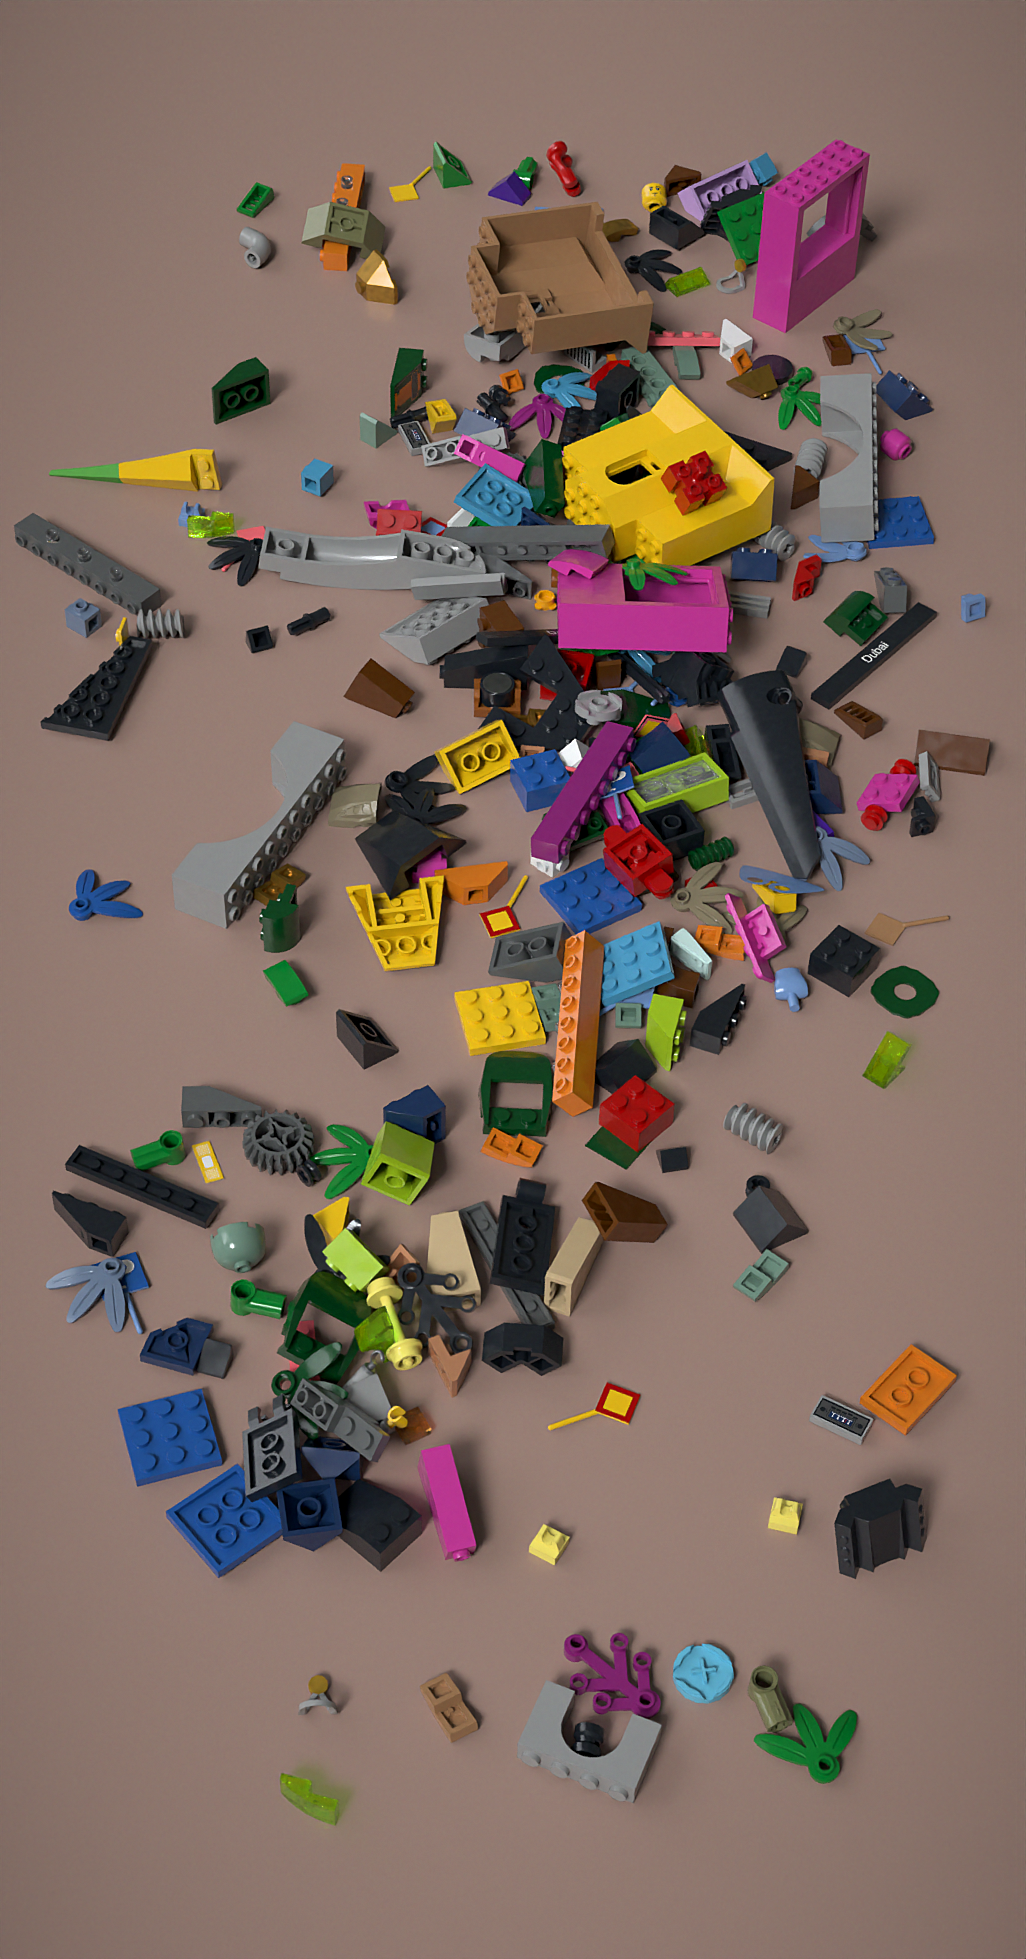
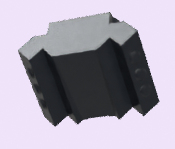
[699,185,762,242]
[652,651,734,707]
[834,1478,927,1579]

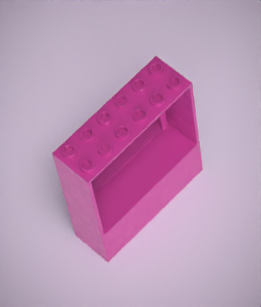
[753,139,870,333]
[557,563,733,653]

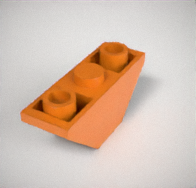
[434,861,508,905]

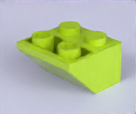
[645,994,687,1071]

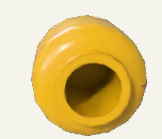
[641,183,667,212]

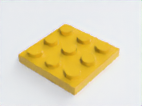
[454,981,546,1056]

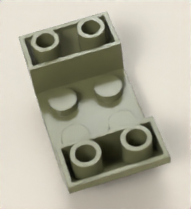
[301,202,385,259]

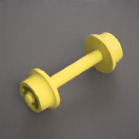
[367,1277,422,1371]

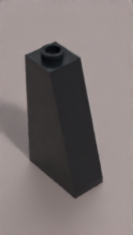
[439,645,528,690]

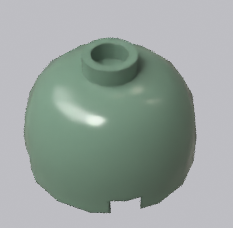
[210,1222,266,1273]

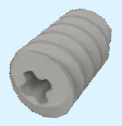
[793,438,828,479]
[752,520,795,561]
[137,609,184,638]
[723,1103,783,1155]

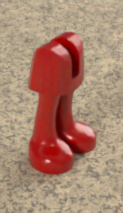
[546,141,581,197]

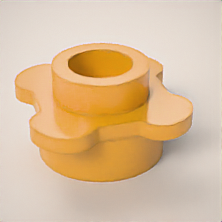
[534,590,557,611]

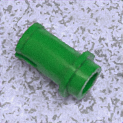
[788,367,813,389]

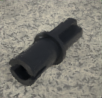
[476,392,508,422]
[390,407,429,429]
[287,607,331,635]

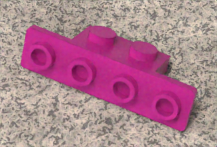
[725,893,787,983]

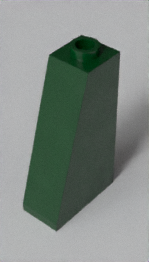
[523,439,565,518]

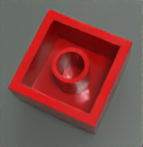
[540,649,595,701]
[599,1075,675,1152]

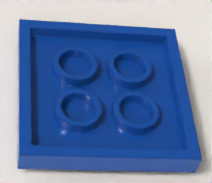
[867,496,934,549]
[540,858,642,934]
[117,1388,222,1487]
[166,1463,282,1578]

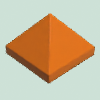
[730,348,753,376]
[499,369,524,394]

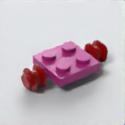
[856,759,920,831]

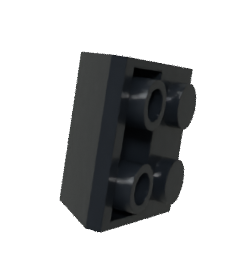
[649,205,704,250]

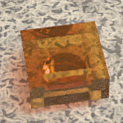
[395,1406,431,1446]

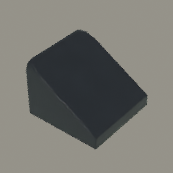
[776,646,807,678]
[197,1339,233,1379]

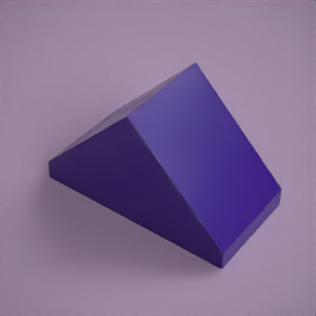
[488,171,531,206]

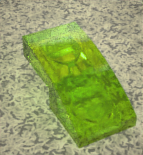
[187,511,235,538]
[280,1773,339,1826]

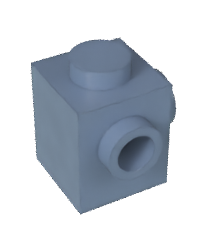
[64,598,102,638]

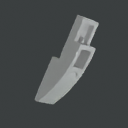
[421,427,510,467]

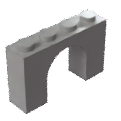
[517,1680,662,1803]

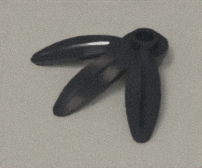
[624,249,683,292]
[207,536,263,586]
[385,754,455,812]
[385,788,467,825]
[304,1214,391,1280]

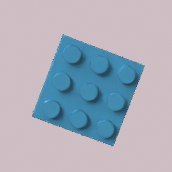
[454,463,534,526]
[601,921,675,1007]

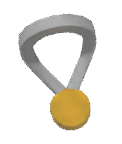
[716,259,746,294]
[298,1675,338,1715]

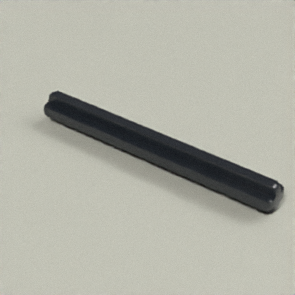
[606,652,670,705]

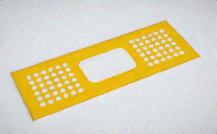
[192,1141,224,1183]

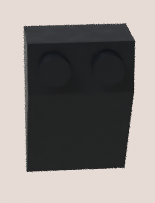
[338,1479,422,1572]

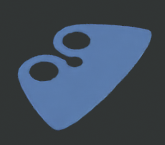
[739,865,824,893]

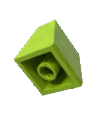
[361,1121,435,1206]

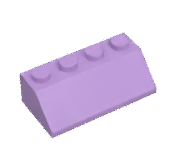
[678,160,762,221]

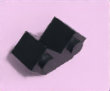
[482,1323,564,1376]

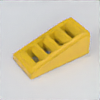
[752,880,796,914]

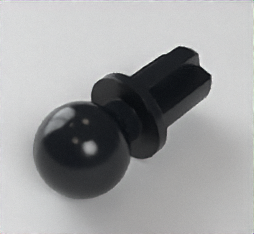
[488,385,511,406]

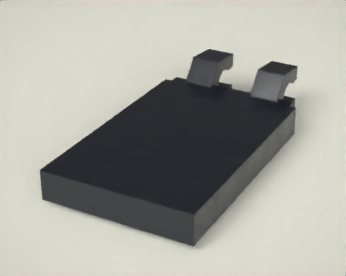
[242,1394,303,1502]

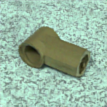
[747,1665,793,1733]

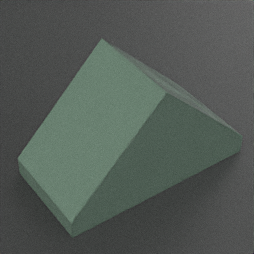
[360,412,398,449]

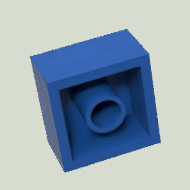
[510,749,570,812]

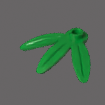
[778,386,822,430]
[622,559,688,590]
[310,1124,373,1199]
[754,1704,857,1784]

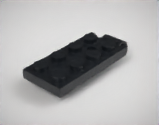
[558,406,608,451]
[490,1178,555,1296]

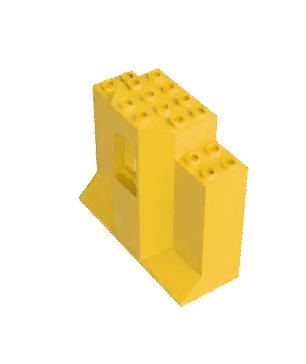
[562,385,775,566]

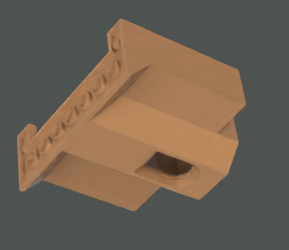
[466,202,654,354]

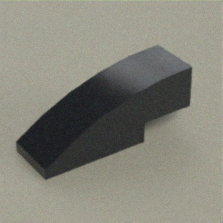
[704,724,741,780]

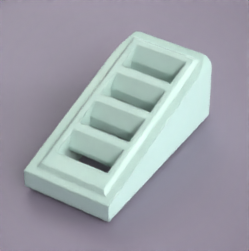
[670,928,712,980]

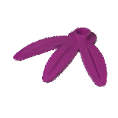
[508,394,566,439]

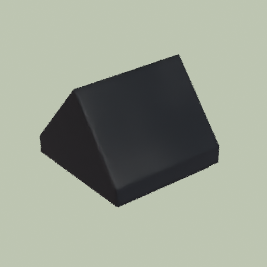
[245,625,274,653]
[656,1146,688,1173]

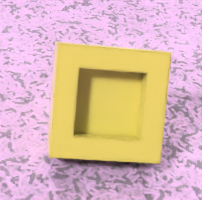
[768,1497,803,1535]
[529,1524,570,1565]

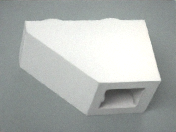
[719,319,753,364]

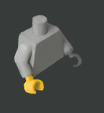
[342,1350,408,1434]

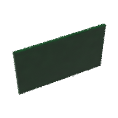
[585,1126,652,1170]

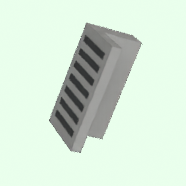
[564,346,606,373]

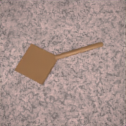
[865,913,949,946]

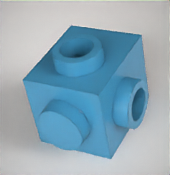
[749,152,778,186]
[301,458,334,496]

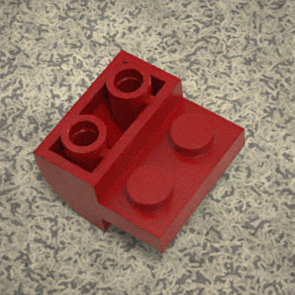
[376,509,422,536]

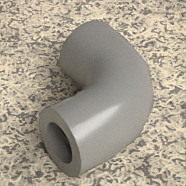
[239,227,271,268]

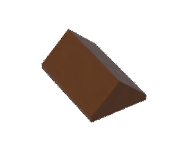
[914,730,990,776]

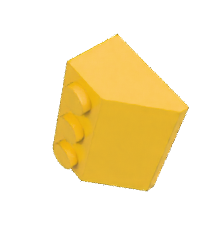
[434,720,520,794]

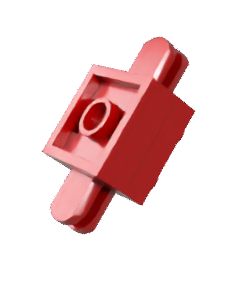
[603,824,674,899]

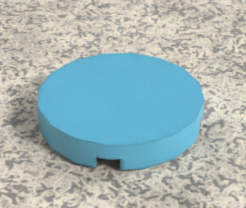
[673,1644,734,1704]

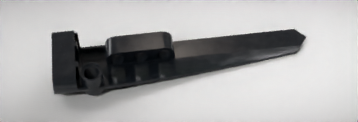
[717,670,821,879]

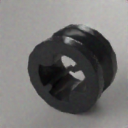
[296,1159,321,1187]
[745,1175,770,1197]

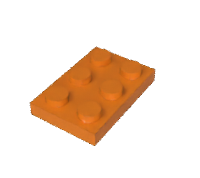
[860,1344,957,1436]

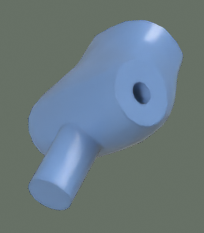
[774,968,808,1012]

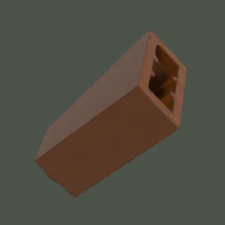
[344,658,415,718]
[582,1182,668,1243]

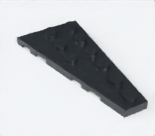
[40,636,153,741]

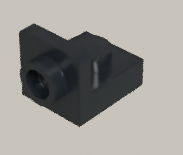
[909,796,935,837]

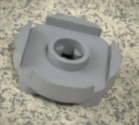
[575,690,622,725]

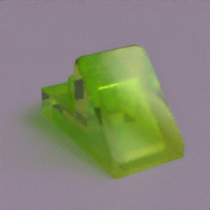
[862,1031,912,1089]
[354,1306,394,1363]

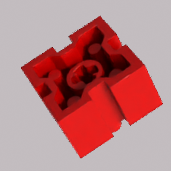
[661,451,727,516]

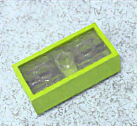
[623,752,729,818]

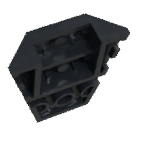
[355,811,467,900]

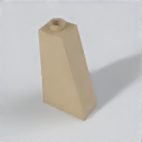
[426,1211,481,1315]
[544,1217,603,1317]

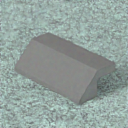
[411,573,508,600]

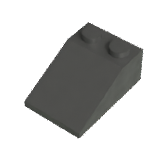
[488,921,572,983]

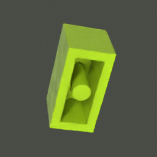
[322,1228,390,1293]

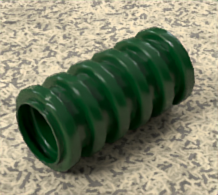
[688,836,734,871]

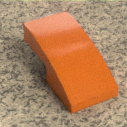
[695,925,746,961]
[480,1127,543,1168]

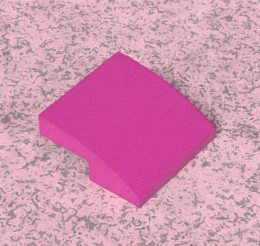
[548,549,609,579]

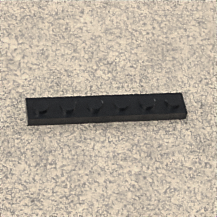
[65,1145,220,1229]

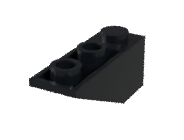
[690,984,748,1055]
[52,1190,129,1257]

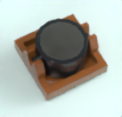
[474,671,521,717]

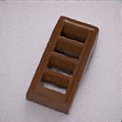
[822,334,851,366]
[834,701,883,740]

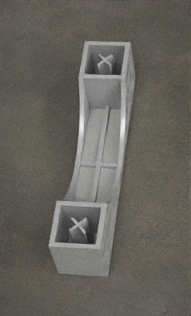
[820,373,879,543]
[172,721,347,929]

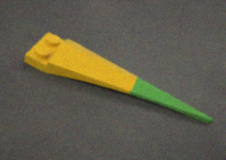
[48,449,222,492]

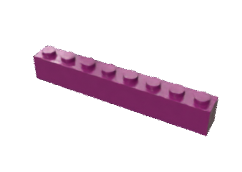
[531,721,636,864]

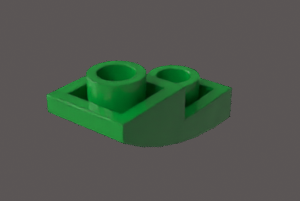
[263,960,309,1007]

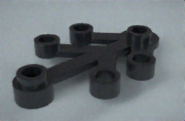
[398,1263,477,1354]

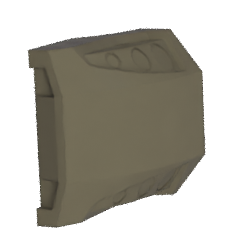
[799,718,840,770]
[328,782,382,828]

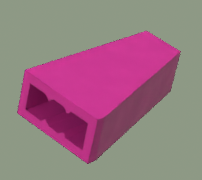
[417,1444,477,1561]

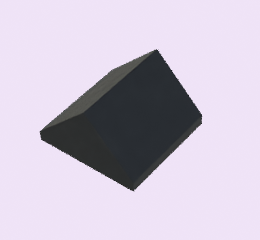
[336,1009,398,1070]
[595,1039,657,1094]
[733,1186,808,1254]

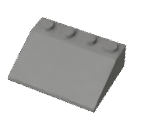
[379,597,489,665]

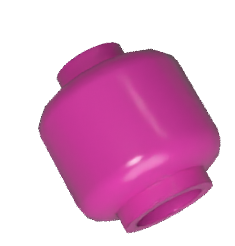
[880,428,912,461]

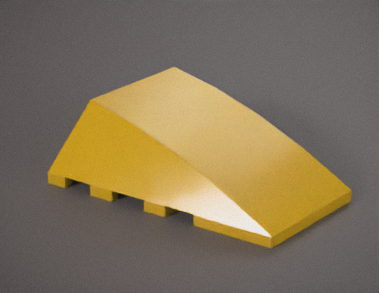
[345,875,444,971]

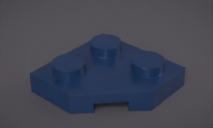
[140,1318,214,1376]

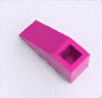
[454,434,526,483]

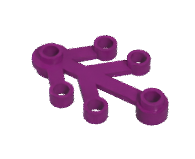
[564,1633,661,1719]

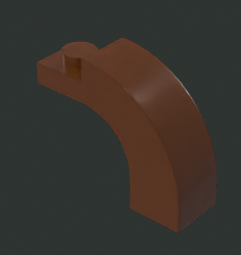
[655,926,700,1008]

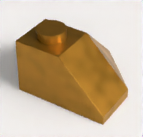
[355,249,398,305]
[726,364,778,399]

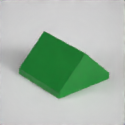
[433,142,472,189]

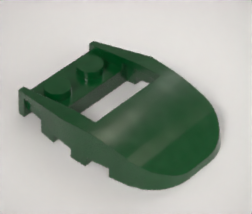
[478,1051,553,1137]
[277,1271,371,1385]

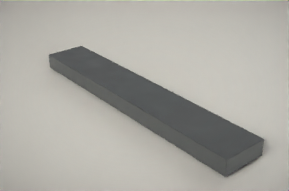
[459,1201,556,1330]

